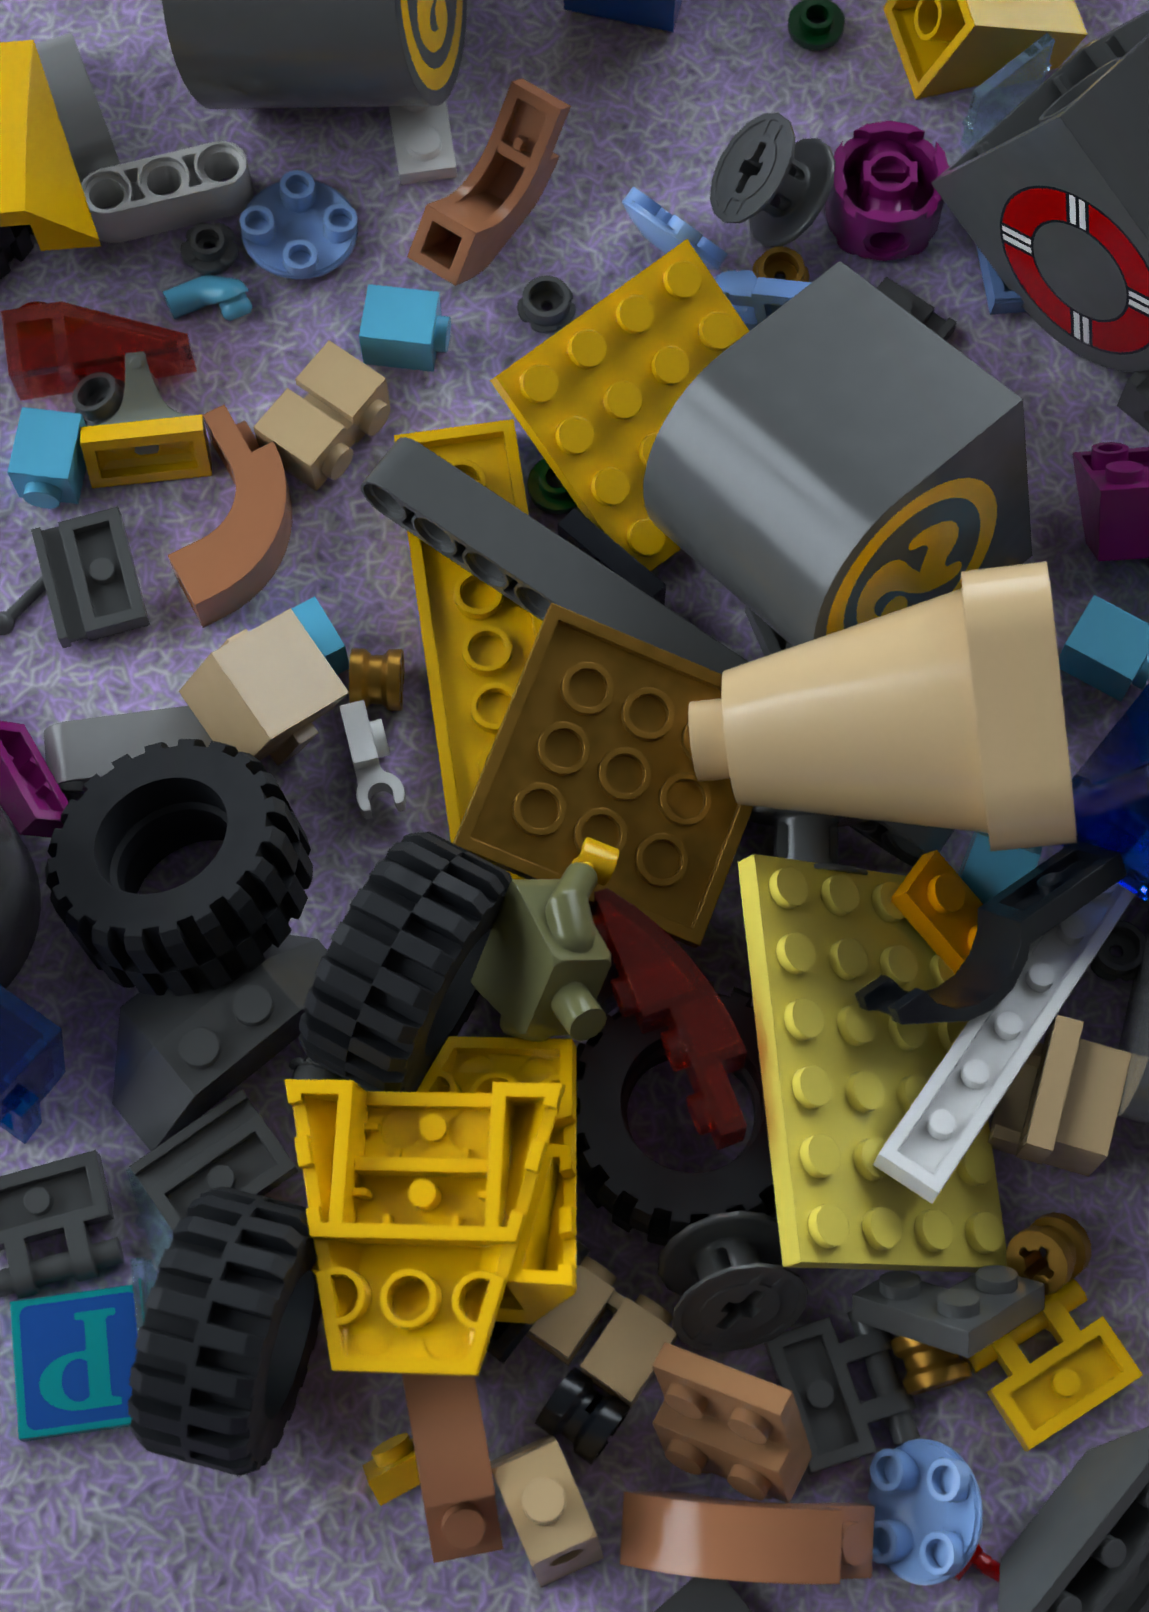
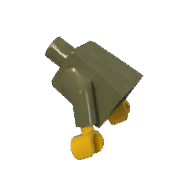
[471,837,619,1042]

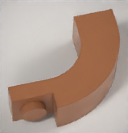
[407,78,571,286]
[168,404,292,628]
[401,1374,503,1563]
[620,1491,875,1584]

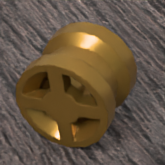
[349,648,405,711]
[1006,1212,1092,1295]
[890,1336,973,1395]

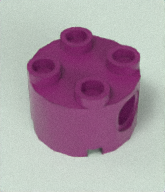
[825,120,949,261]

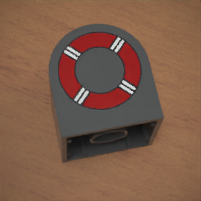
[931,10,1149,372]

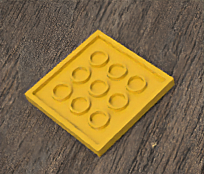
[490,239,749,572]

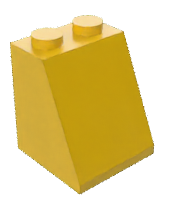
[883,0,1088,100]

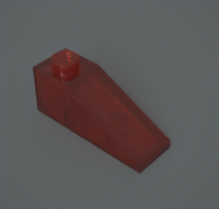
[1,301,197,401]

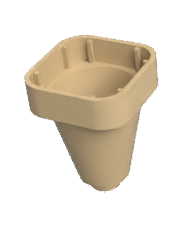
[688,561,1076,852]

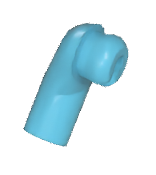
[163,275,252,321]

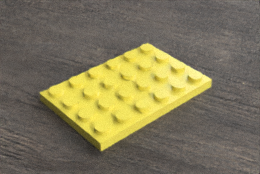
[738,854,1007,1273]

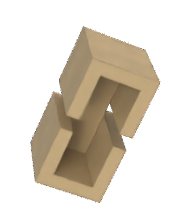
[253,340,391,491]
[525,1256,678,1408]

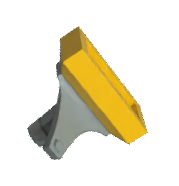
[80,351,212,489]

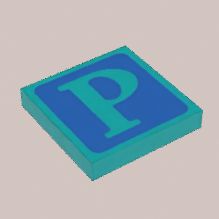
[10,1283,149,1442]

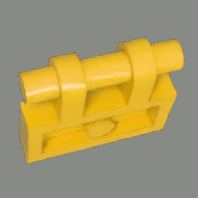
[962,1278,1143,1452]

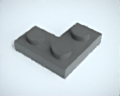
[852,1265,1045,1358]

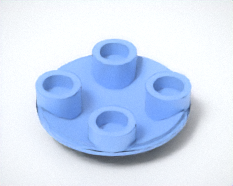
[240,170,358,279]
[621,187,728,270]
[868,1439,983,1585]

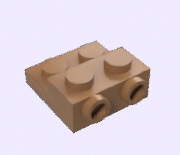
[652,1342,813,1503]

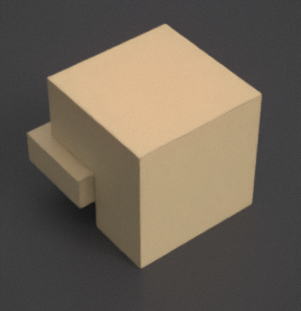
[179,608,349,766]
[988,1015,1132,1177]

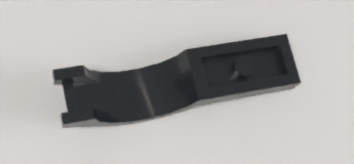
[855,840,1127,1025]

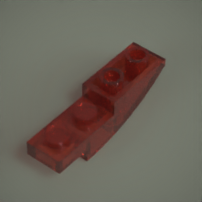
[592,888,747,1150]

